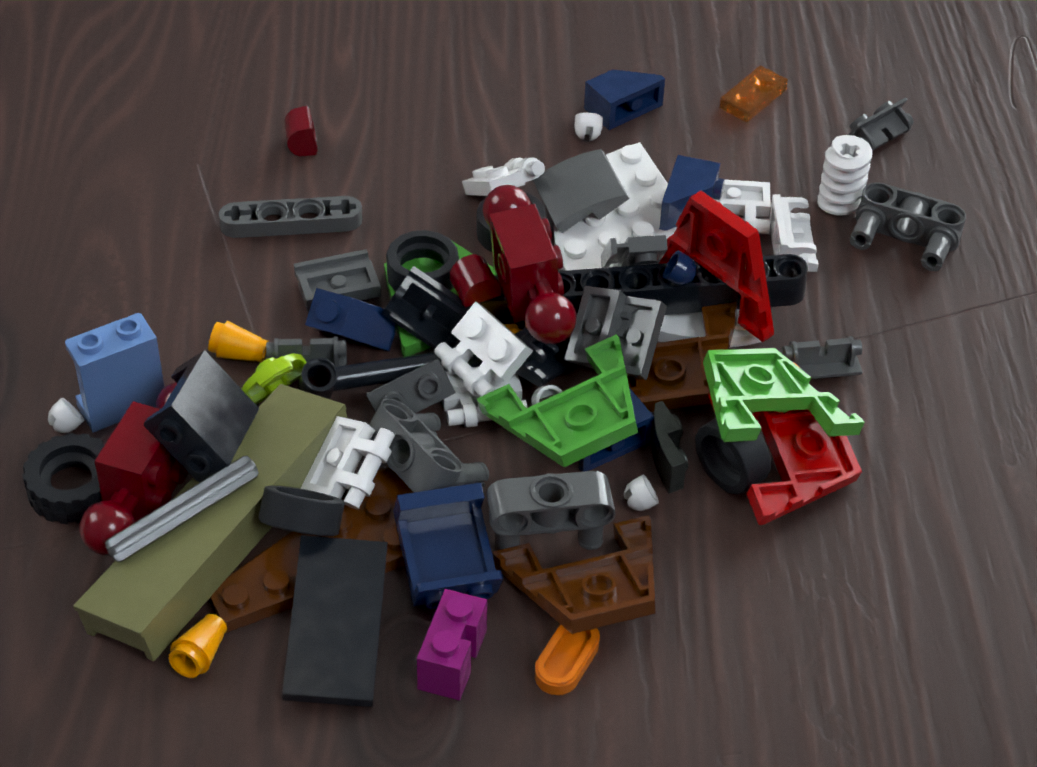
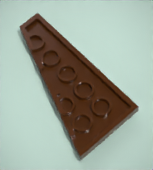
[209,464,414,633]

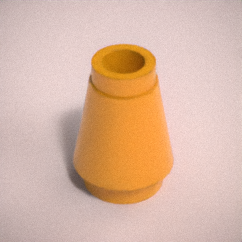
[208,320,269,362]
[169,614,227,678]

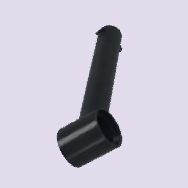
[298,352,483,399]

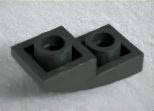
[651,401,688,494]

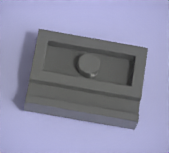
[601,235,668,268]
[294,249,381,311]

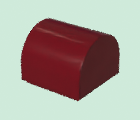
[285,106,318,156]
[450,254,501,308]

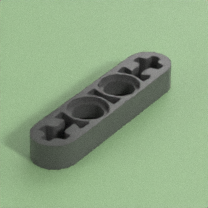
[219,196,363,238]

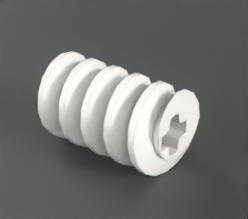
[817,135,872,215]

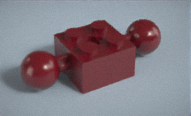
[483,185,577,344]
[79,382,188,555]

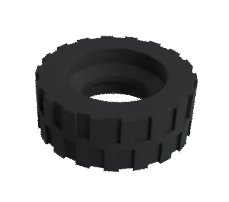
[22,433,104,524]

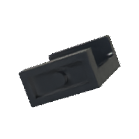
[144,350,259,482]

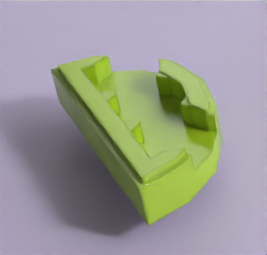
[241,353,307,405]

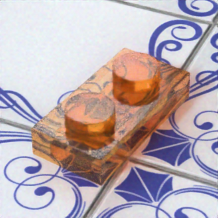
[719,65,788,122]

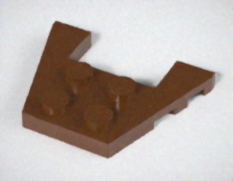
[627,302,738,412]
[493,515,655,634]

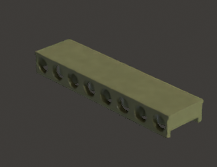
[73,384,348,661]

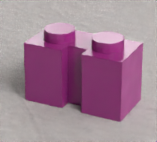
[417,589,487,701]

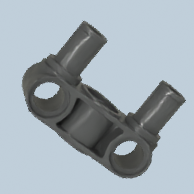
[850,182,966,271]
[369,398,489,492]
[486,471,616,551]

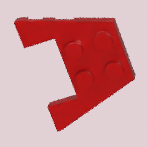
[658,190,774,342]
[708,392,862,525]

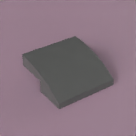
[533,149,630,233]
[565,286,667,380]

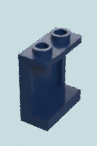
[393,482,503,609]

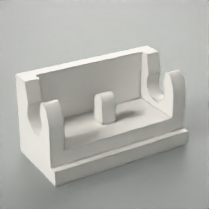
[769,194,818,272]

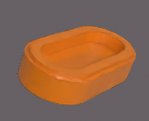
[535,624,600,695]

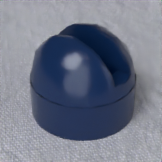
[663,251,696,285]

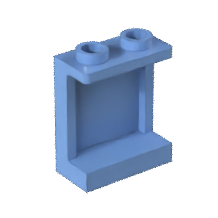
[65,313,165,432]

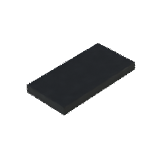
[282,535,388,707]

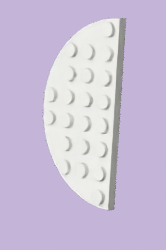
[554,142,762,348]

